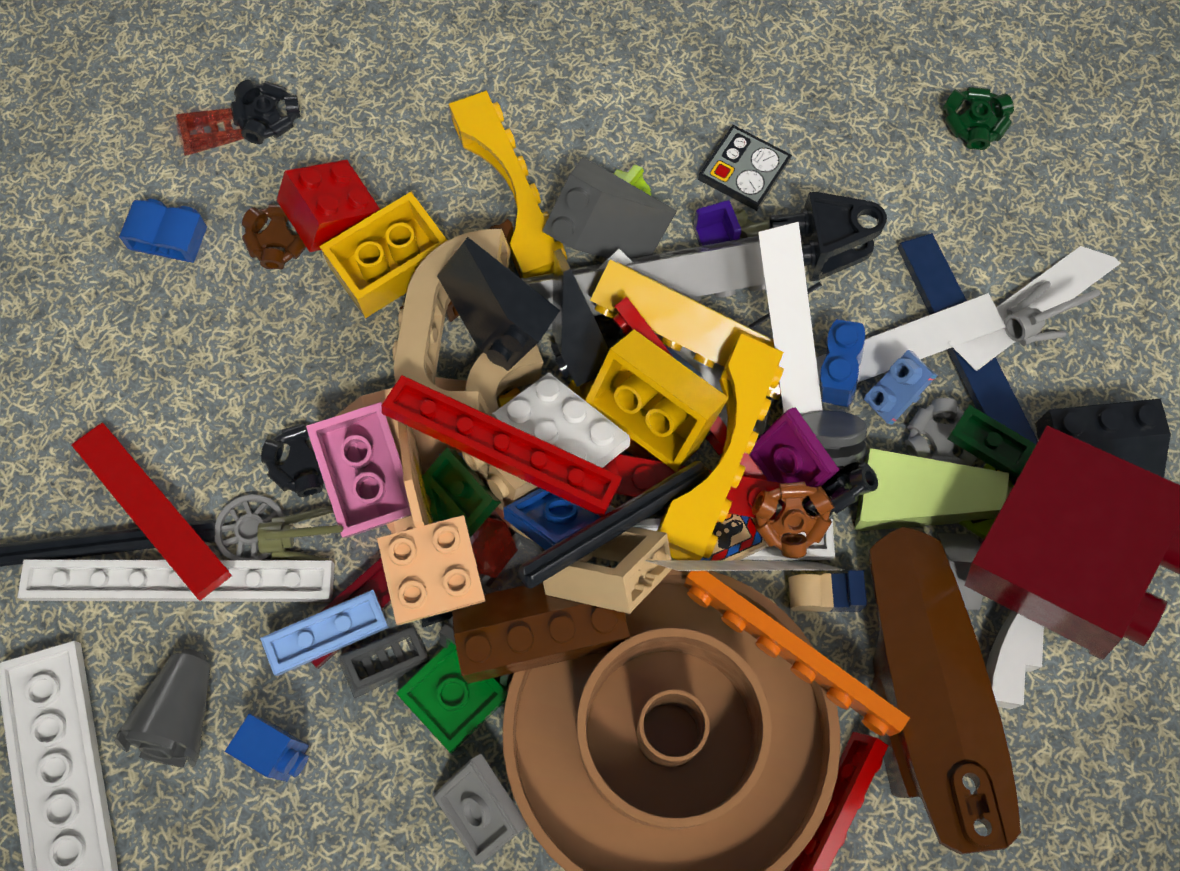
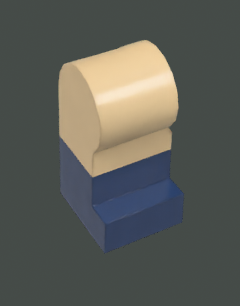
[788,570,867,612]

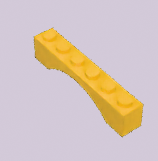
[449,90,567,279]
[657,334,784,560]

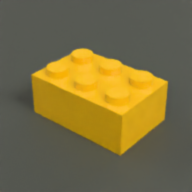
[319,192,448,318]
[585,329,729,472]

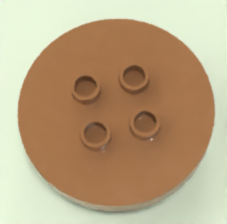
[503,569,840,871]

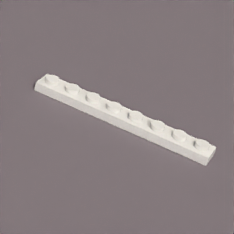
[17,560,335,602]

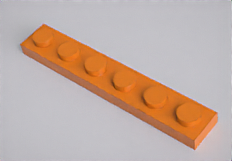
[684,571,910,736]

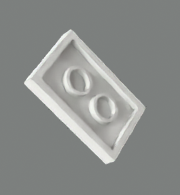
[492,373,630,468]

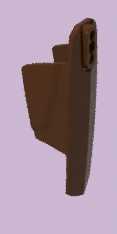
[868,527,1021,855]

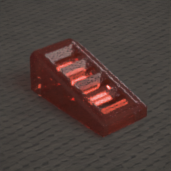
[176,108,245,156]

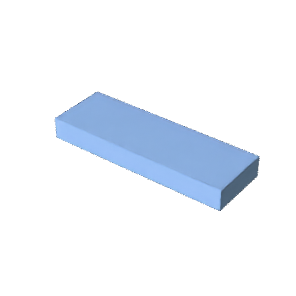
[260,590,389,676]

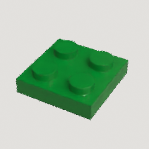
[396,642,508,754]

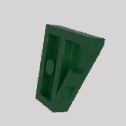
[422,447,501,538]

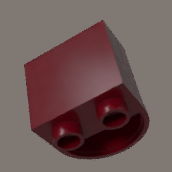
[964,426,1180,660]

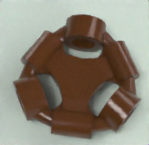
[242,204,306,270]

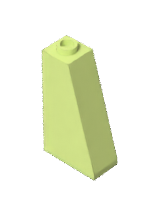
[854,448,1013,531]

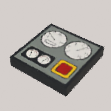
[698,125,792,211]

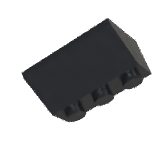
[1035,398,1171,478]

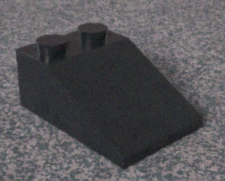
[437,237,560,371]
[551,248,609,387]

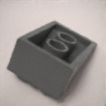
[542,157,677,259]

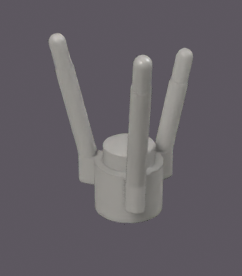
[1004,281,1101,346]

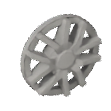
[214,494,285,560]

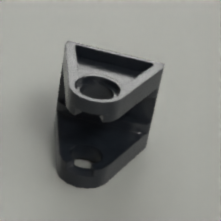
[769,192,887,282]

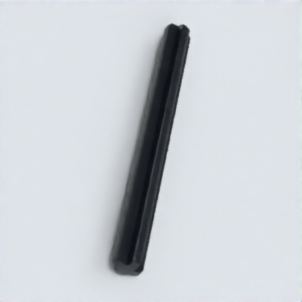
[517,461,710,588]
[0,519,215,567]

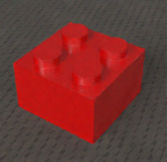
[276,159,381,252]

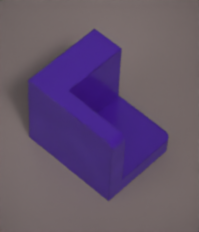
[693,200,741,246]

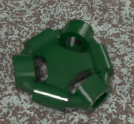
[942,87,1014,150]

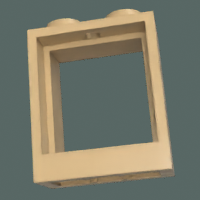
[543,527,672,614]

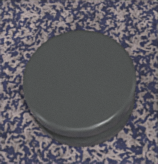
[802,410,867,467]

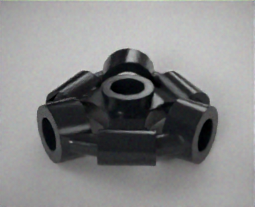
[231,79,301,144]
[261,423,324,497]
[803,462,878,517]

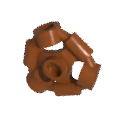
[752,481,834,558]

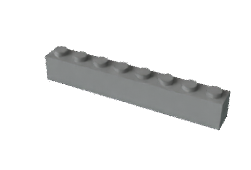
[522,236,766,330]

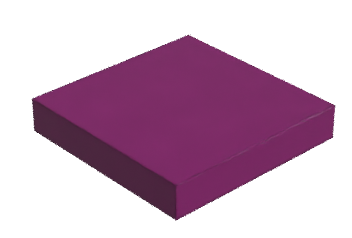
[748,407,839,507]

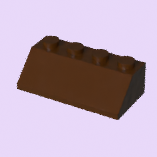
[452,565,630,684]

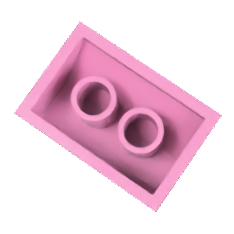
[306,402,411,538]

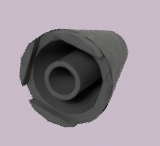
[114,649,211,767]

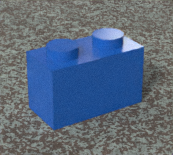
[225,714,310,782]

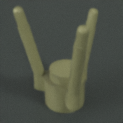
[257,505,344,561]

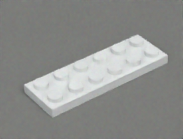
[0,641,118,871]

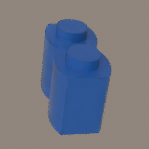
[119,199,207,263]
[820,319,865,407]

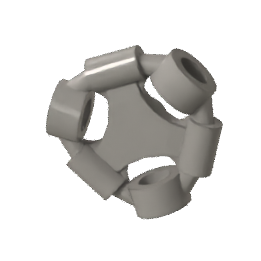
[905,398,977,466]

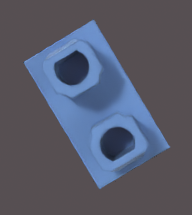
[864,350,938,425]

